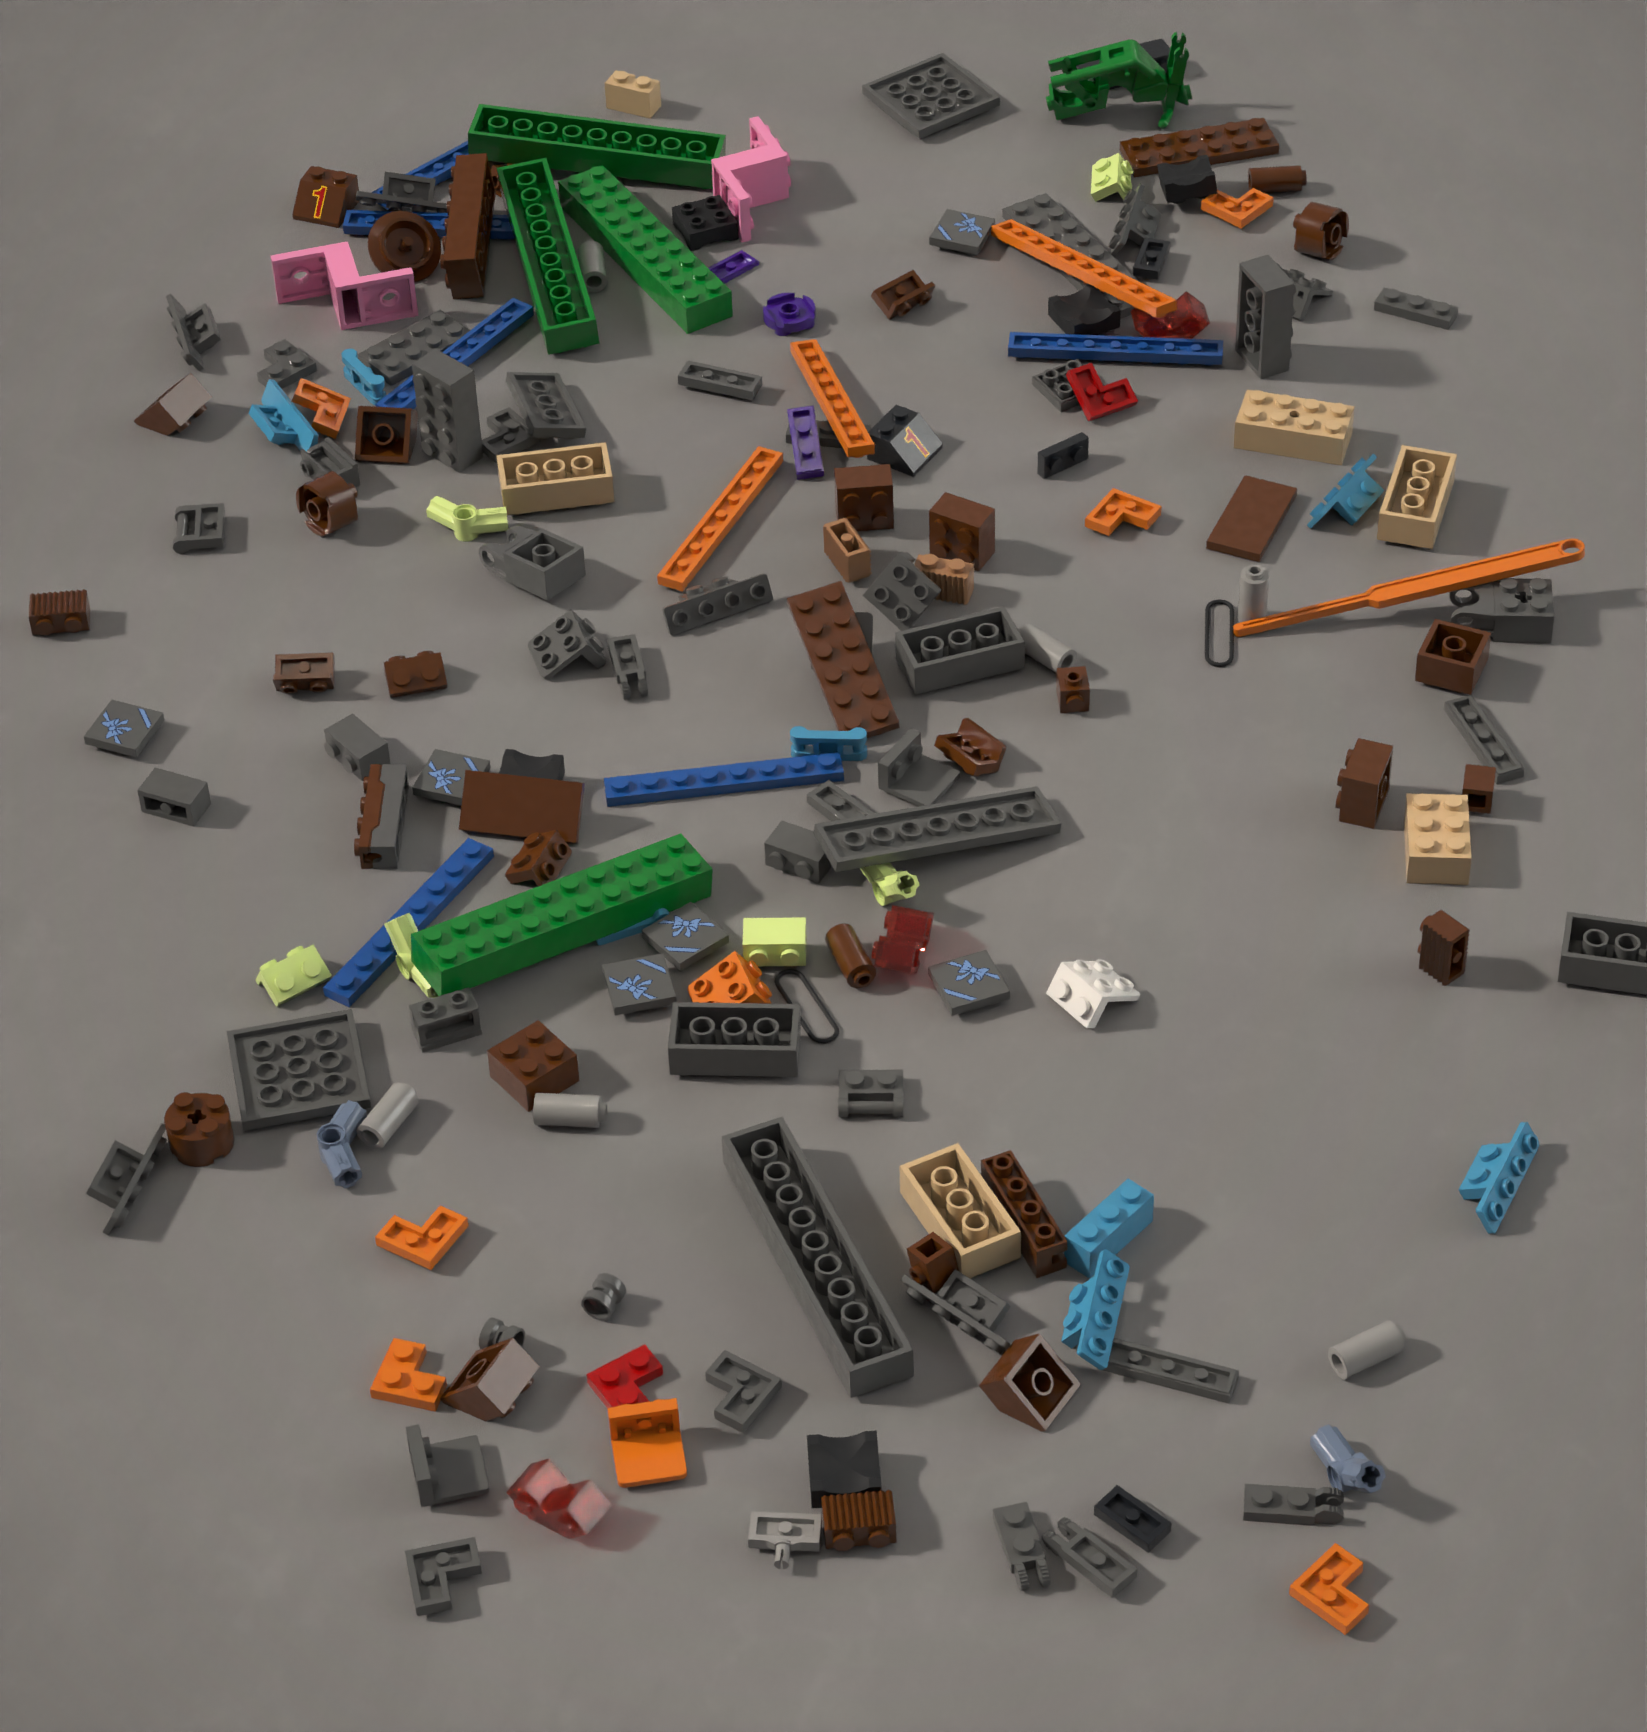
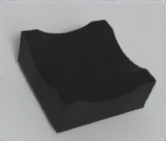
[1157,155,1218,204]
[672,195,739,251]
[1048,284,1121,335]
[499,749,565,780]
[807,1430,882,1508]

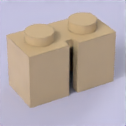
[604,70,661,119]

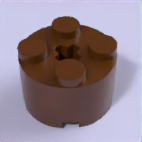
[1293,202,1349,260]
[296,471,358,536]
[164,1092,234,1167]

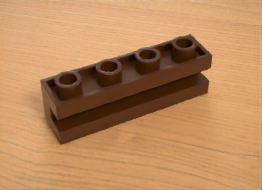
[981,1150,1067,1278]

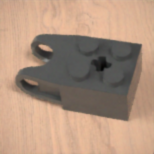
[479,525,586,600]
[1449,578,1554,643]

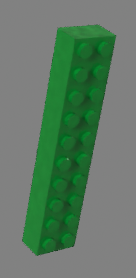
[468,104,726,189]
[497,158,600,355]
[558,165,733,334]
[411,833,713,996]

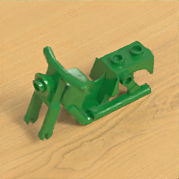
[1046,32,1193,129]

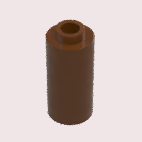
[1248,165,1307,193]
[825,923,876,988]

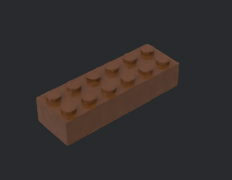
[440,153,496,299]

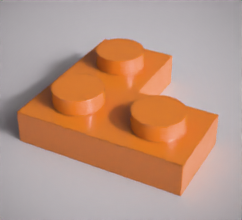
[1201,188,1274,229]
[291,378,351,439]
[1085,488,1162,536]
[375,1205,469,1270]
[370,1338,447,1412]
[1289,1543,1369,1635]

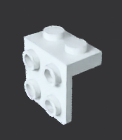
[1046,959,1140,1028]

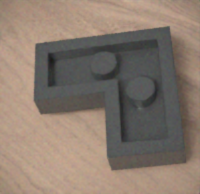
[257,339,317,389]
[482,407,540,463]
[705,1350,782,1433]
[405,1537,482,1616]

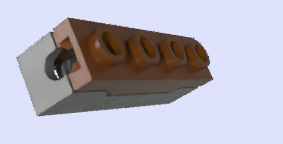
[354,764,409,869]

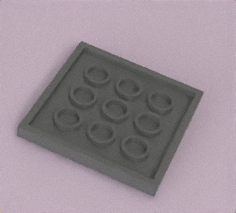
[862,53,1000,139]
[227,1009,371,1131]

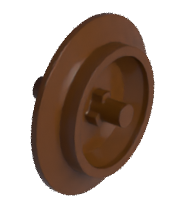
[368,211,441,282]

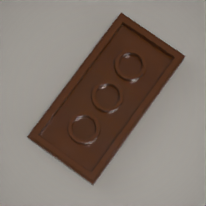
[1206,475,1297,562]
[459,770,585,843]

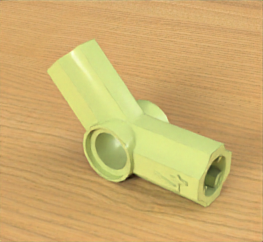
[426,496,508,541]
[860,863,920,906]
[384,913,438,998]

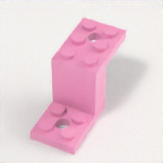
[711,116,791,243]
[270,241,418,330]

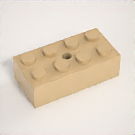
[1234,389,1355,465]
[496,442,615,515]
[1377,445,1457,549]
[899,1143,1021,1278]

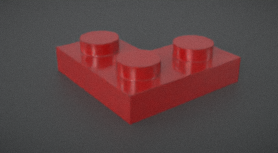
[1066,362,1138,422]
[586,1344,663,1408]

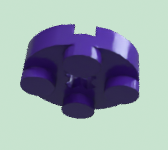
[763,292,816,336]

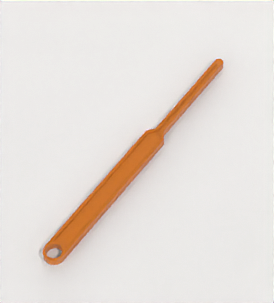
[1233,538,1585,637]

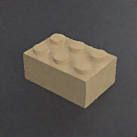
[1404,793,1472,885]

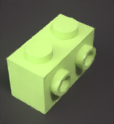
[742,917,807,966]

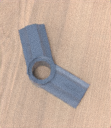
[316,1100,367,1189]
[1310,1424,1386,1493]

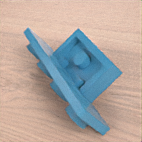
[249,379,318,451]
[1307,454,1385,529]
[1459,1122,1540,1234]
[1061,1249,1130,1370]

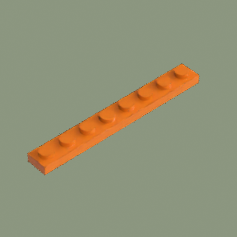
[790,339,875,458]
[657,446,783,592]

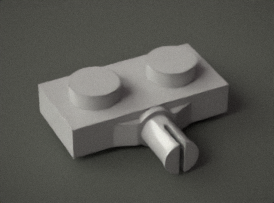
[748,1511,822,1569]

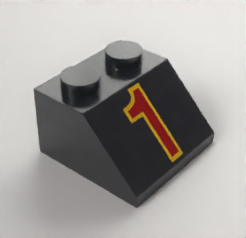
[867,404,943,477]

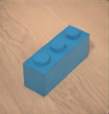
[1064,1179,1154,1279]

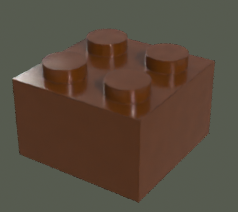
[834,464,894,531]
[929,492,995,571]
[1415,619,1491,695]
[1335,738,1393,829]
[487,1020,580,1112]

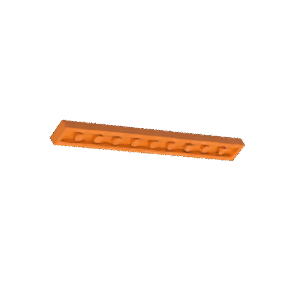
[991,219,1177,318]

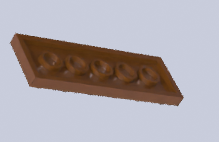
[1120,118,1279,178]
[787,581,900,738]

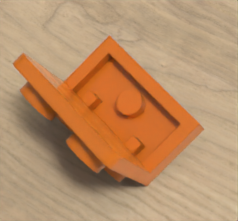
[687,951,772,1004]
[607,1398,687,1488]

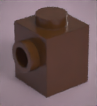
[1056,666,1090,713]
[1462,764,1496,814]
[907,1232,959,1293]

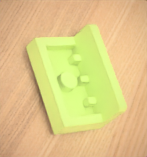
[1091,153,1133,202]
[255,944,332,1007]

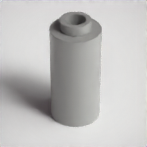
[578,241,607,293]
[1238,565,1269,623]
[1018,624,1077,673]
[357,1082,419,1149]
[533,1093,608,1128]
[1328,1320,1406,1379]

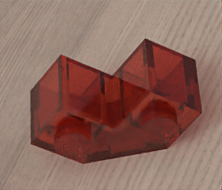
[1130,291,1210,339]
[871,905,934,973]
[506,1459,612,1539]

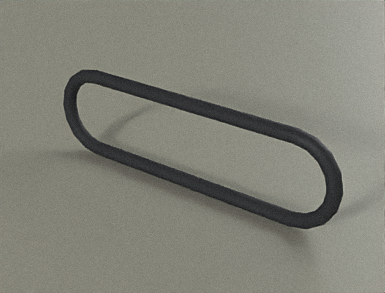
[1205,599,1234,667]
[774,969,839,1044]

